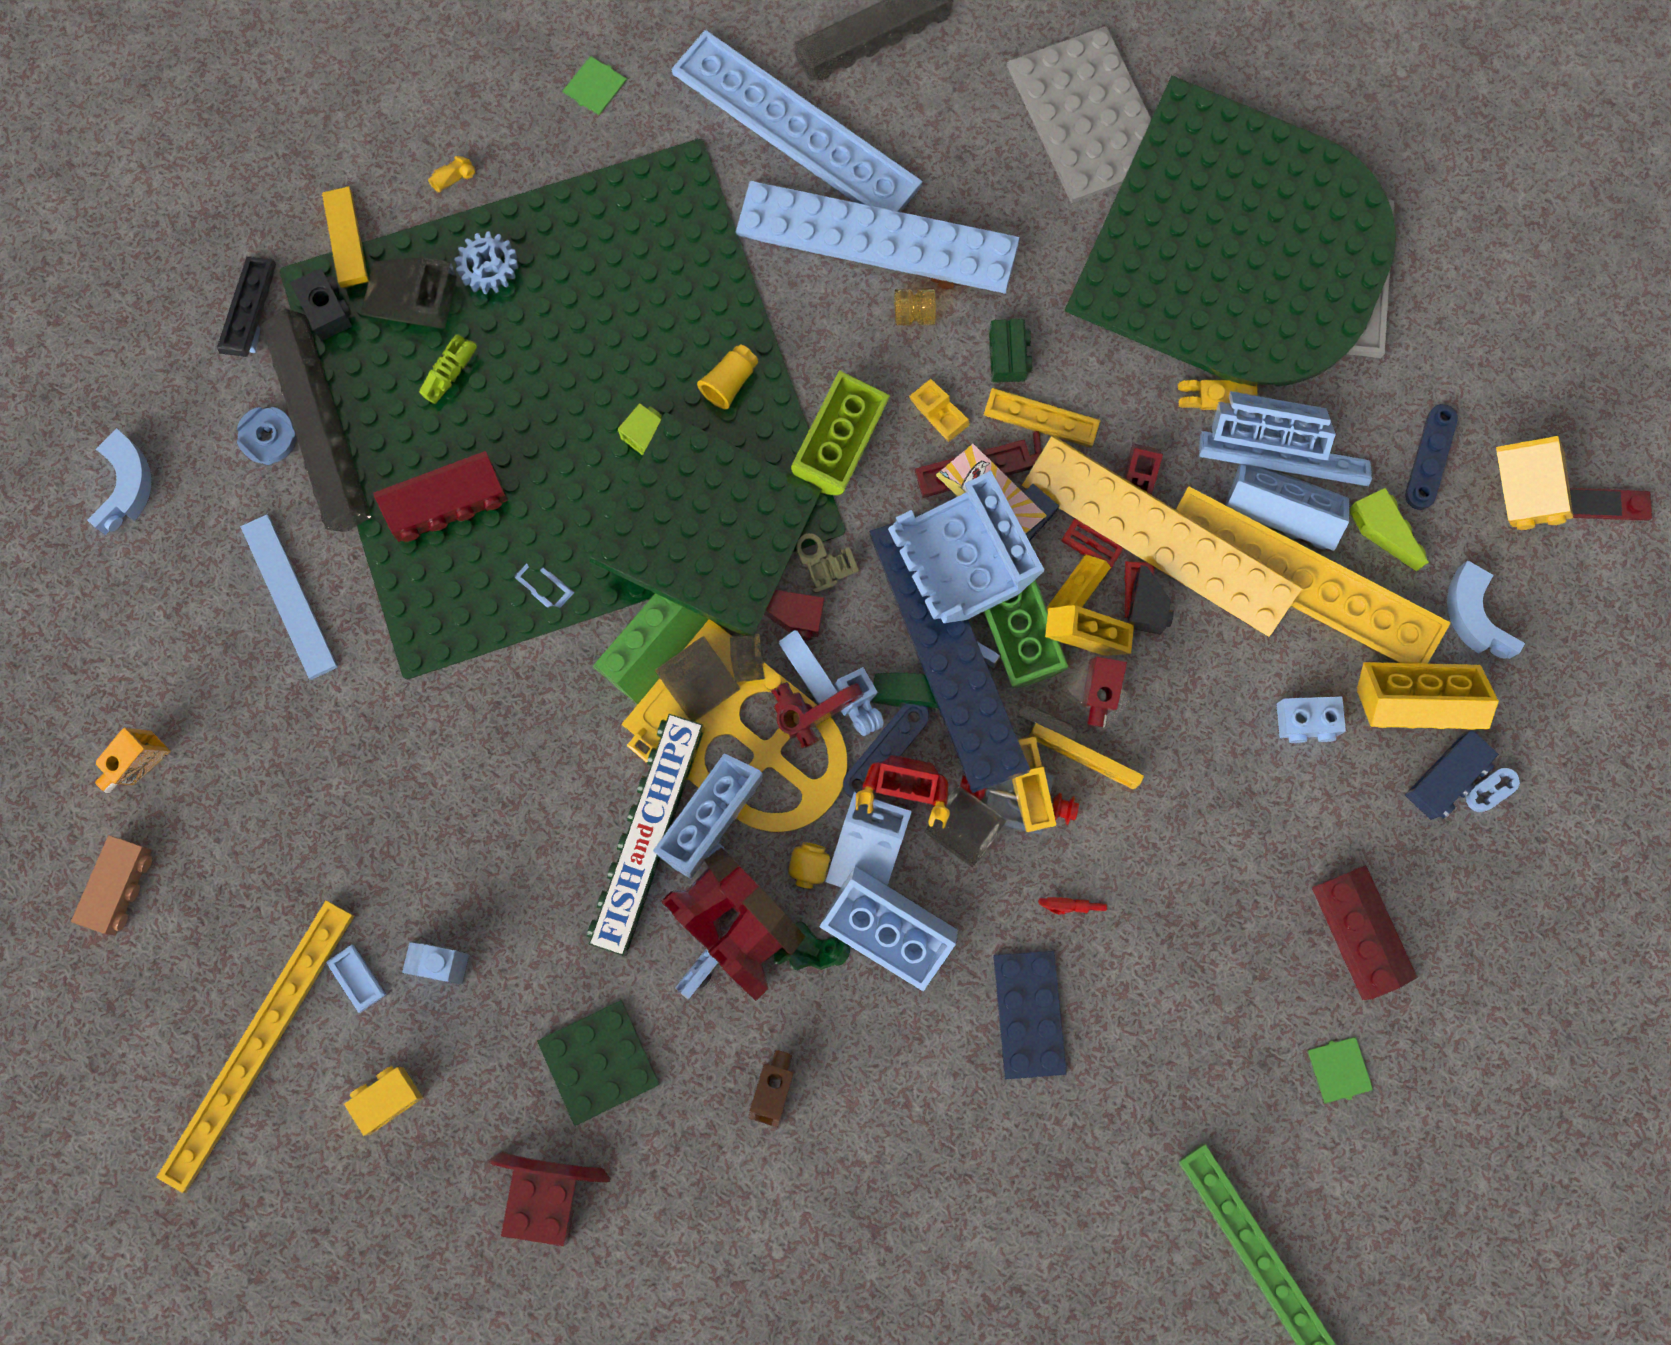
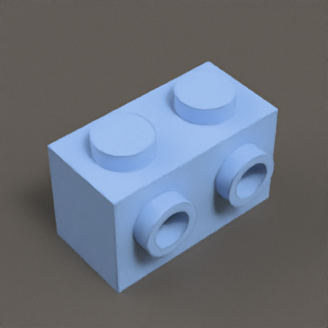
[1277,697,1346,743]

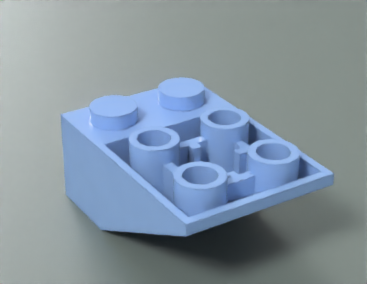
[825,792,912,887]

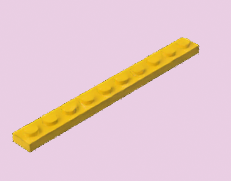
[156,901,354,1193]

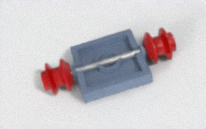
[958,774,1079,835]

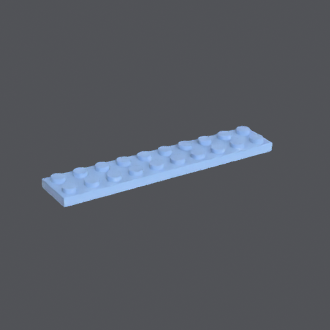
[672,30,922,212]
[736,181,1020,294]

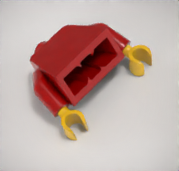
[855,755,950,829]

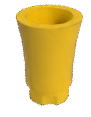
[697,344,758,409]

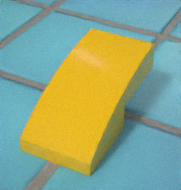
[910,379,970,442]

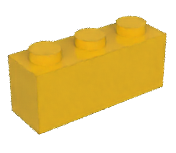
[1045,605,1134,656]

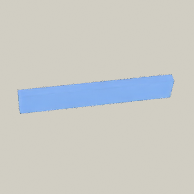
[1199,431,1372,487]
[240,514,338,680]

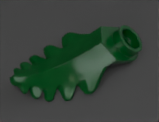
[766,922,850,970]

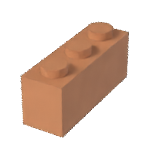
[71,835,152,936]

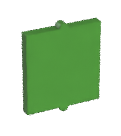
[563,56,627,115]
[1307,1037,1373,1103]

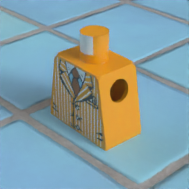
[95,728,171,793]

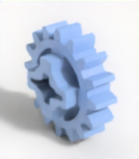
[455,232,518,294]

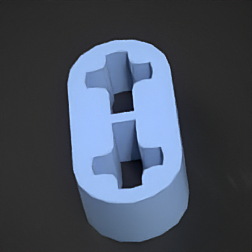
[1466,768,1520,812]

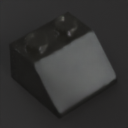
[655,636,740,722]

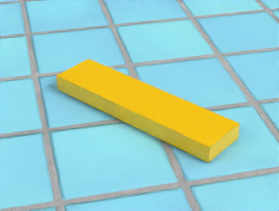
[322,186,369,288]
[984,388,1100,448]
[1029,722,1144,789]

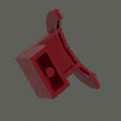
[489,1151,611,1247]

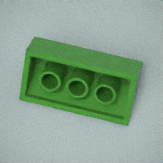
[593,593,709,705]

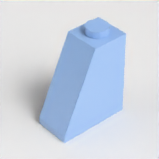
[402,942,469,984]

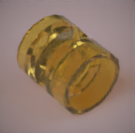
[894,288,936,326]

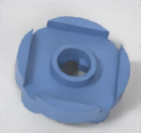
[237,407,297,465]

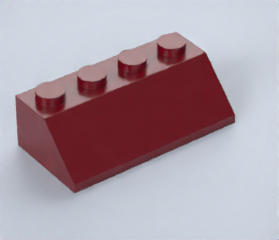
[373,451,508,542]
[1312,865,1418,1000]

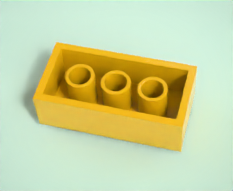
[1357,662,1499,730]

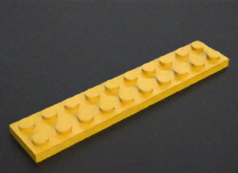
[1022,435,1302,637]
[1175,486,1451,664]

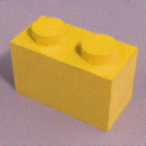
[344,1066,423,1136]

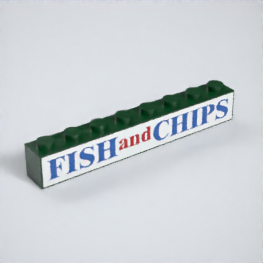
[587,714,705,956]

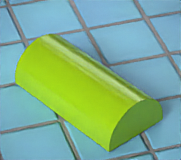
[791,370,891,495]

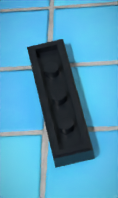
[217,256,276,357]

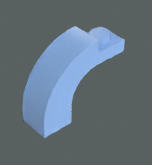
[87,428,151,535]
[1447,561,1525,659]

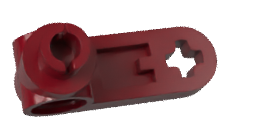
[771,682,864,749]

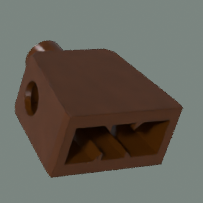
[748,1050,794,1128]

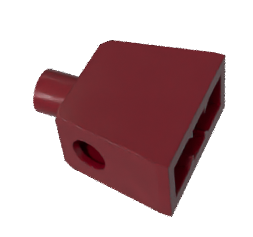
[1082,657,1127,728]

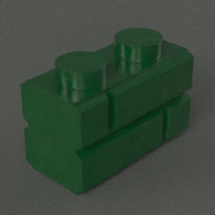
[989,319,1032,382]

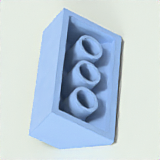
[1226,464,1349,551]
[653,753,762,879]
[820,866,958,991]

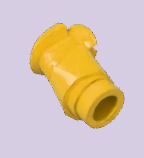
[428,156,475,192]

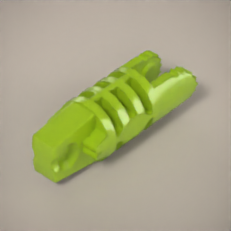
[419,334,477,404]

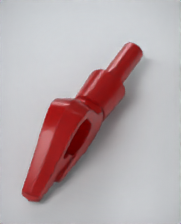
[1038,897,1107,915]

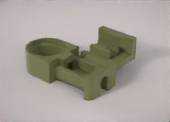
[796,533,859,593]

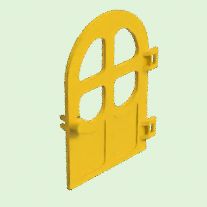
[622,619,847,832]

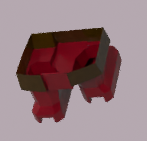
[661,847,806,1001]

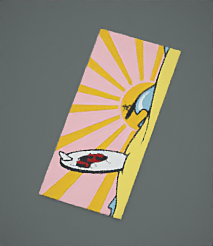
[936,444,1047,534]

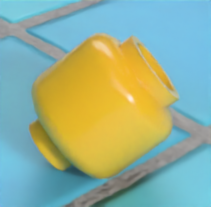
[788,842,831,889]

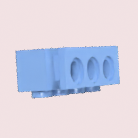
[1212,391,1336,461]

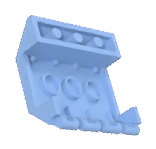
[888,471,1044,623]

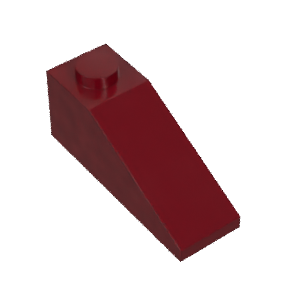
[1124,443,1163,495]
[764,590,824,641]

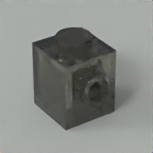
[730,634,765,682]

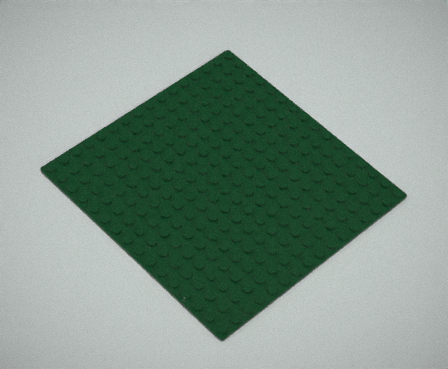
[280,139,845,679]

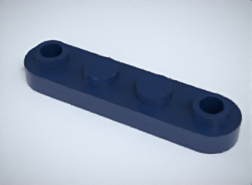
[1405,404,1458,510]
[843,703,929,798]

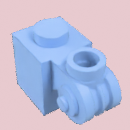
[834,667,883,736]

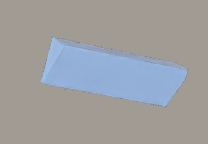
[779,630,838,704]

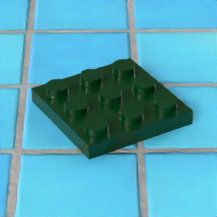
[537,1000,660,1127]

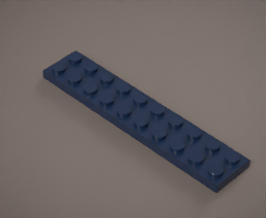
[869,513,1030,793]

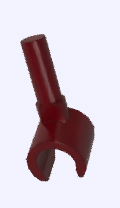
[1030,431,1042,468]

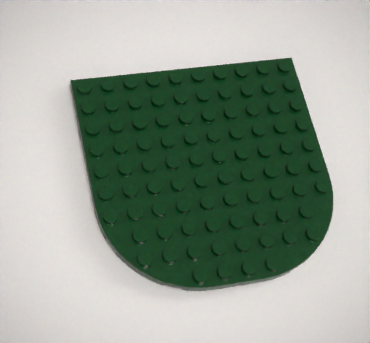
[1065,75,1396,387]

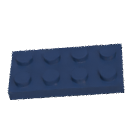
[993,951,1067,1079]

